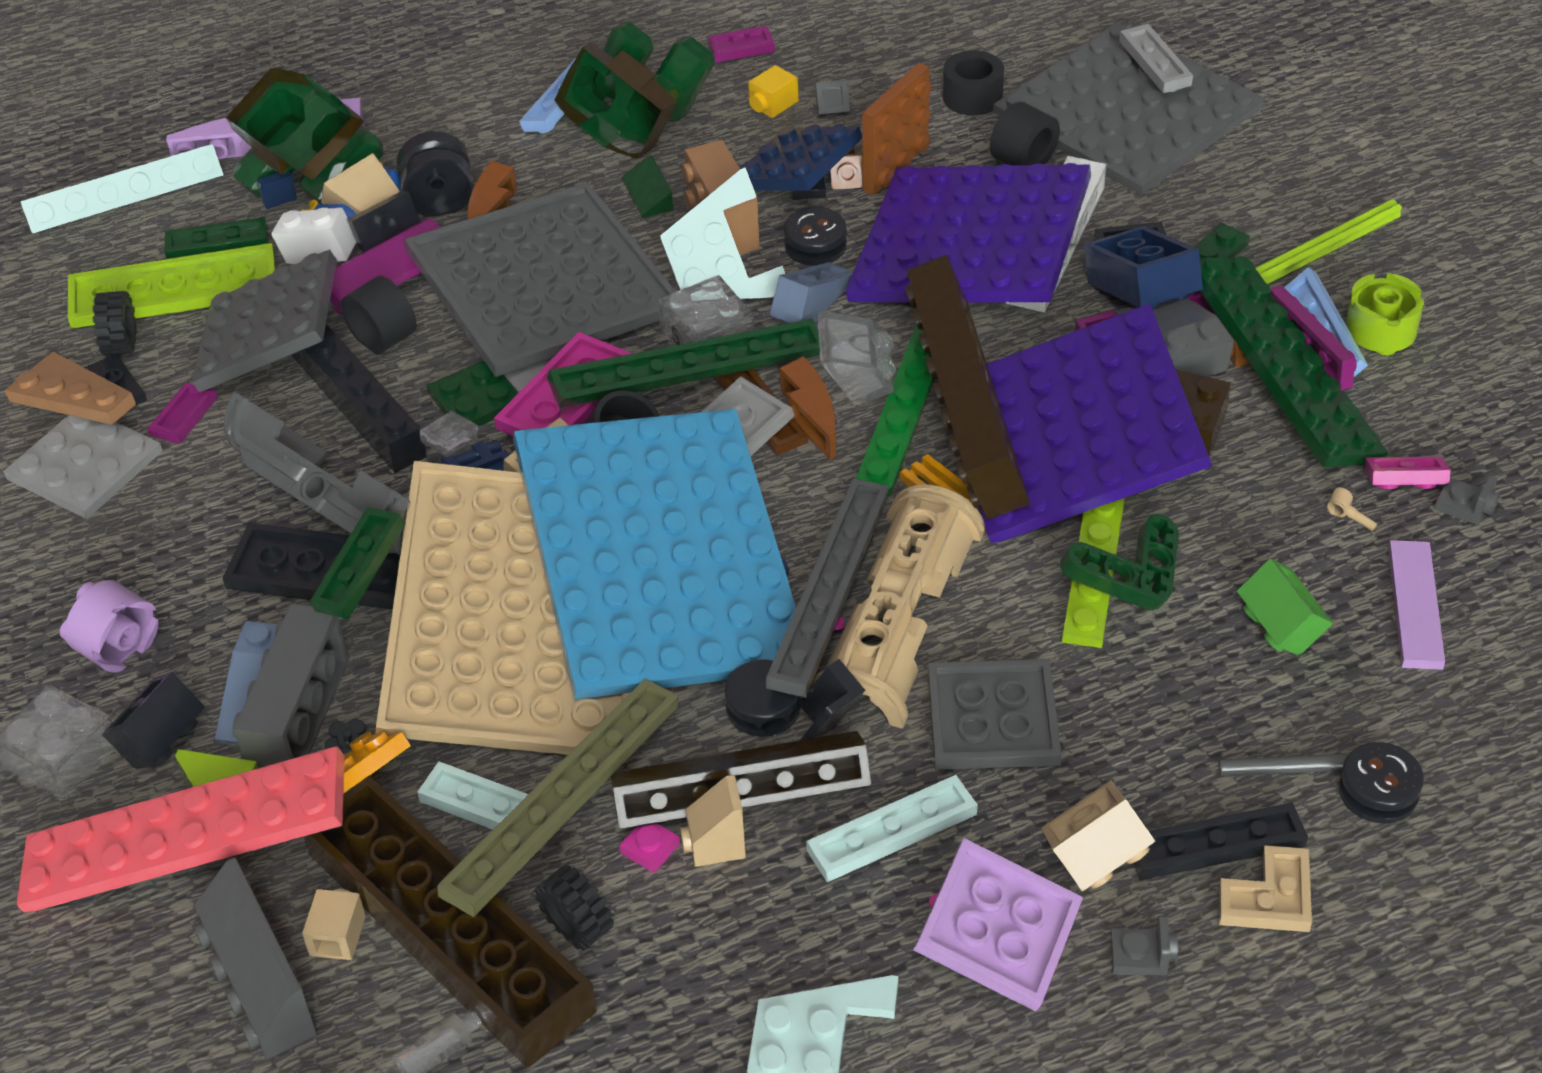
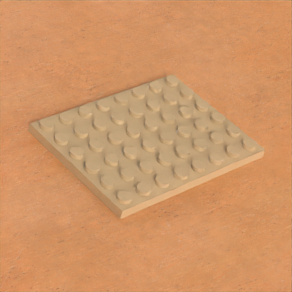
[376,461,630,755]

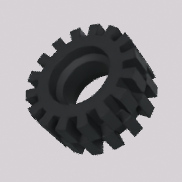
[93,291,137,356]
[534,865,614,951]

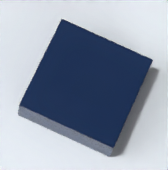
[257,171,297,210]

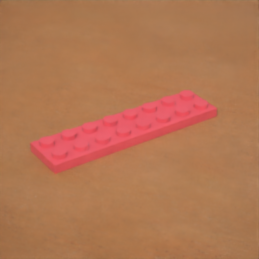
[16,746,345,912]

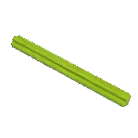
[1255,199,1402,284]

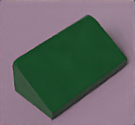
[622,155,674,218]

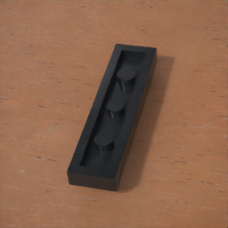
[1133,802,1308,880]

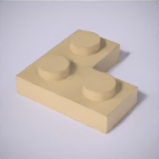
[1219,846,1312,932]

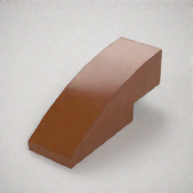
[467,161,517,219]
[780,357,836,460]

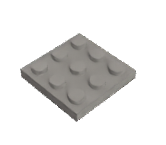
[3,415,163,519]

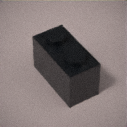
[102,672,205,769]

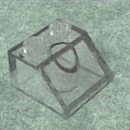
[817,311,896,406]

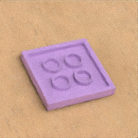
[914,838,1083,1011]

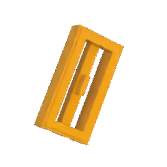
[900,454,972,503]

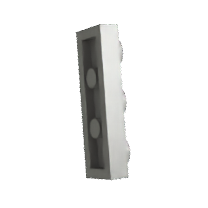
[1119,24,1193,93]

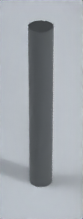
[1218,754,1347,777]

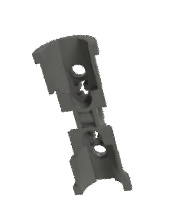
[224,391,410,555]

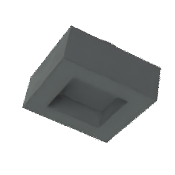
[815,80,850,116]

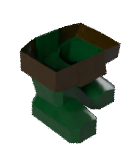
[554,22,715,158]
[226,68,384,204]

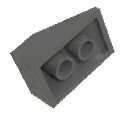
[1114,298,1234,377]

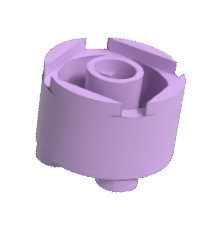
[60,580,158,672]

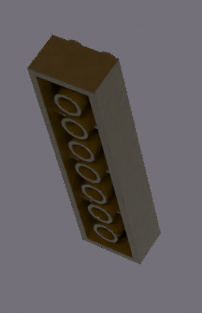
[905,255,1031,520]
[304,776,597,1069]

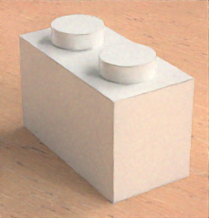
[272,208,356,264]

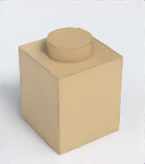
[302,889,366,960]

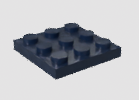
[740,124,862,191]

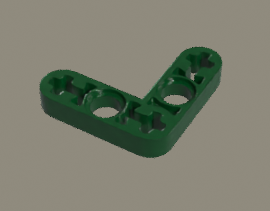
[1060,514,1179,611]

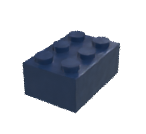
[1084,226,1203,309]

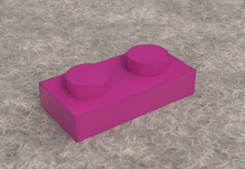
[1364,457,1451,489]

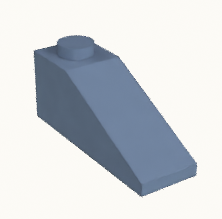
[770,262,853,324]
[215,621,277,745]

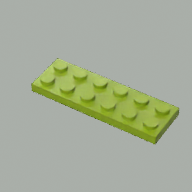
[68,243,276,329]

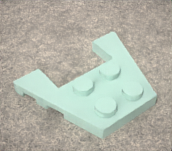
[660,168,785,301]
[747,975,899,1073]

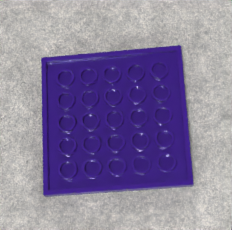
[845,163,1091,303]
[980,303,1212,543]

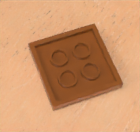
[862,62,931,196]

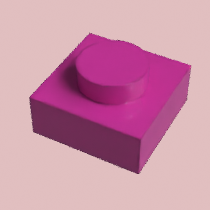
[619,822,680,873]

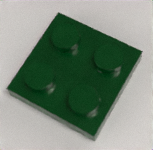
[426,361,518,435]

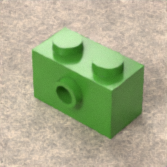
[1237,558,1333,655]

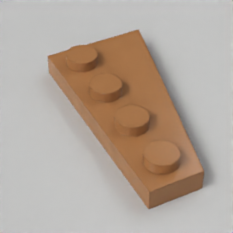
[5,352,136,425]

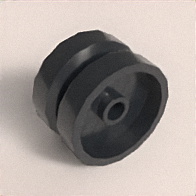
[396,131,475,217]

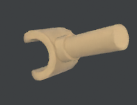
[1327,487,1378,531]

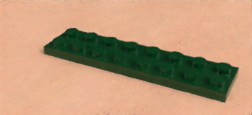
[1200,256,1388,467]

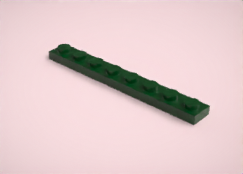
[547,319,826,408]

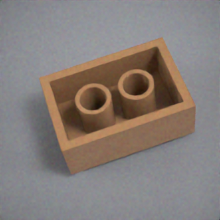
[681,140,760,254]

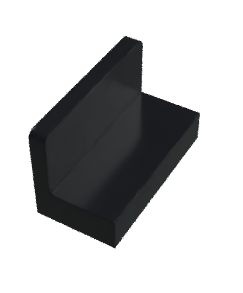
[799,659,866,741]

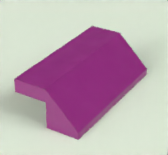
[330,218,441,315]

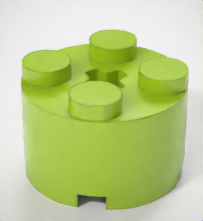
[1345,273,1424,356]

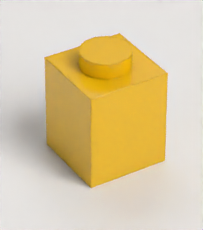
[749,65,799,118]

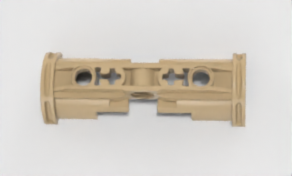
[810,485,985,729]

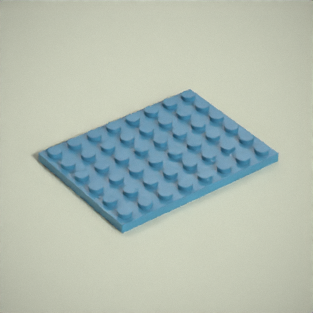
[513,409,796,700]

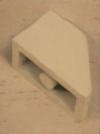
[680,775,746,867]

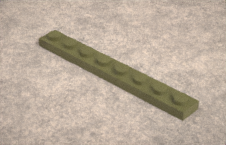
[438,679,679,917]

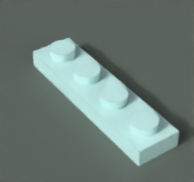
[806,775,978,882]

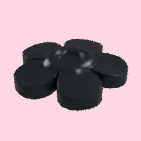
[325,719,366,755]

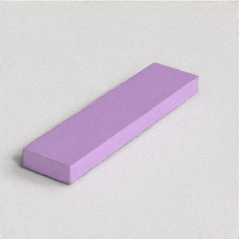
[1388,540,1445,670]

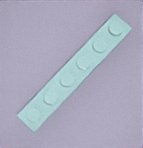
[21,144,223,233]

